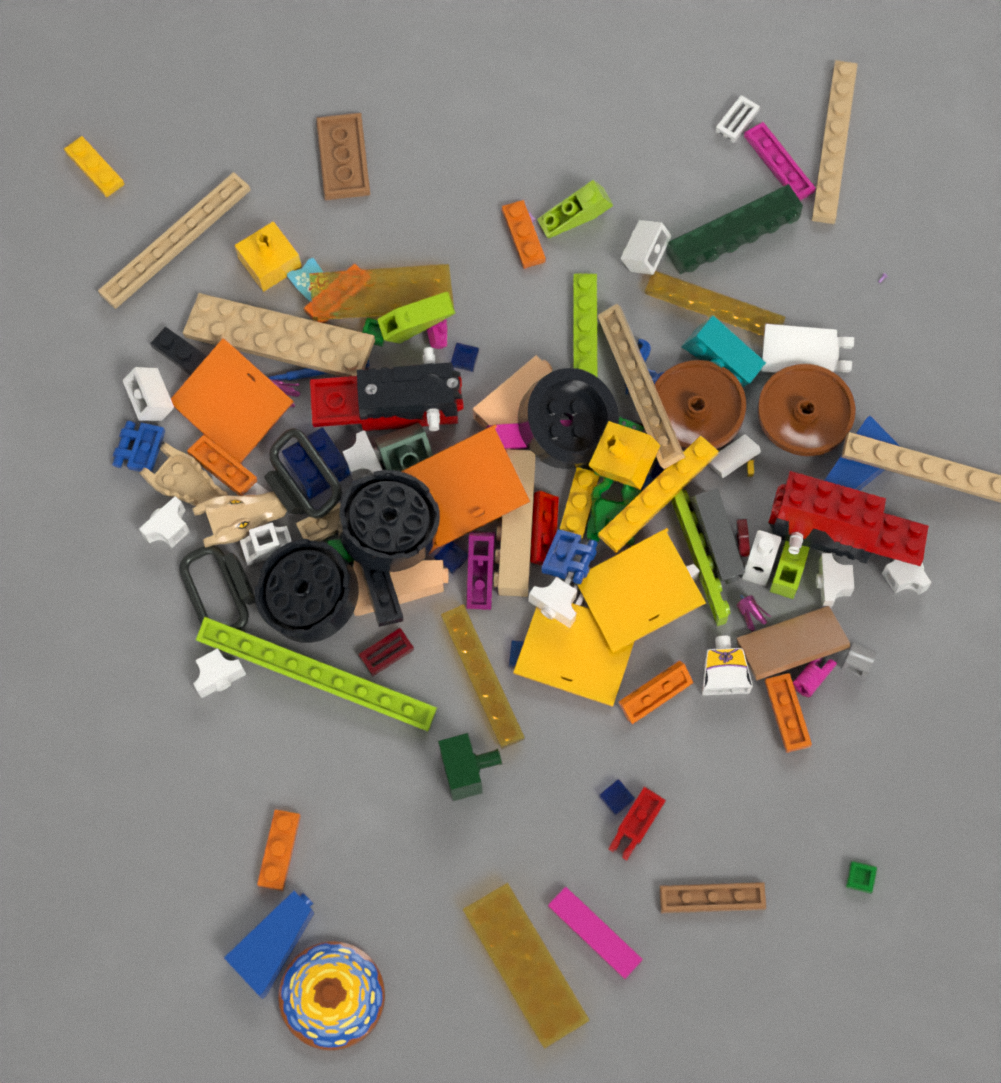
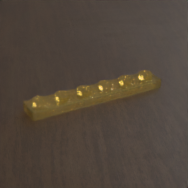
[645,271,786,336]
[441,604,525,750]

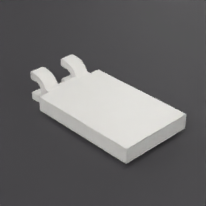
[761,324,854,373]

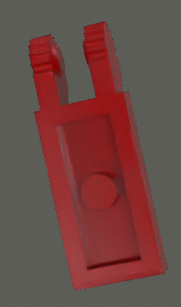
[608,787,666,861]

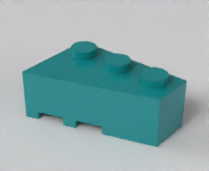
[681,315,766,387]

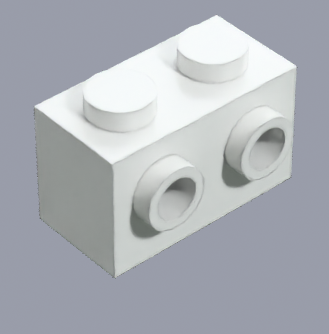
[621,220,672,275]
[122,367,174,421]

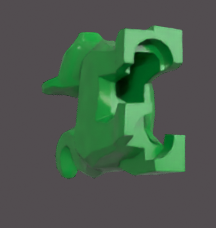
[587,471,642,546]

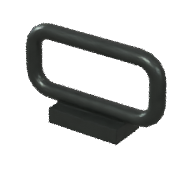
[264,428,342,519]
[179,545,255,630]

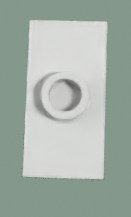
[342,430,382,481]
[139,496,190,548]
[240,522,292,565]
[816,553,854,608]
[882,559,932,595]
[528,577,577,628]
[193,649,246,698]

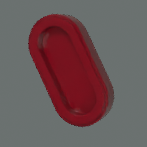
[736,519,750,557]

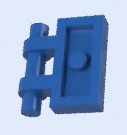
[112,421,165,472]
[541,529,598,584]

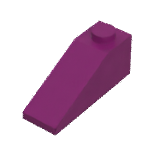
[467,531,495,610]

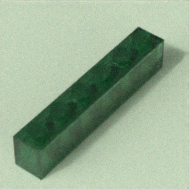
[666,184,803,275]

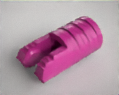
[793,657,837,697]

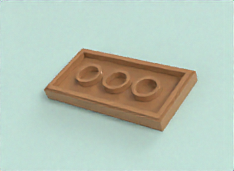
[316,113,371,200]
[736,606,850,681]

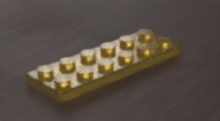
[309,264,454,320]
[463,882,590,1049]

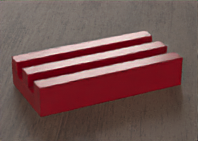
[358,628,414,677]

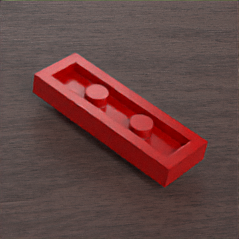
[530,491,559,566]

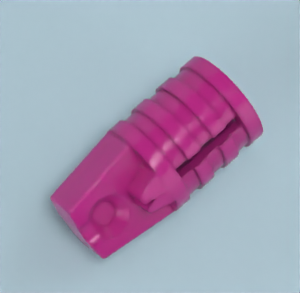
[427,319,448,349]

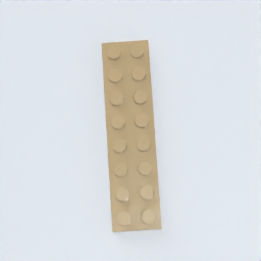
[183,293,375,377]

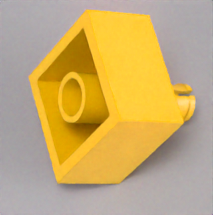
[234,221,302,292]
[589,421,661,490]

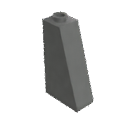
[688,488,746,584]

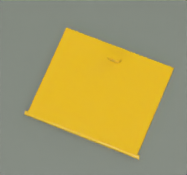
[572,528,706,653]
[513,603,635,707]

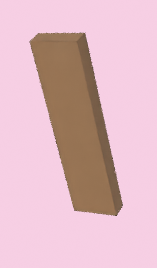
[659,882,766,913]

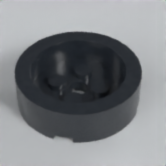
[518,368,619,469]
[338,470,440,572]
[255,539,359,643]

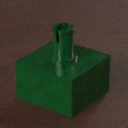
[438,733,502,801]

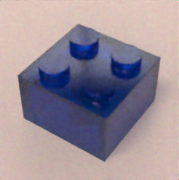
[281,427,350,500]

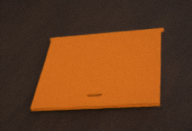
[171,338,294,465]
[401,424,531,547]

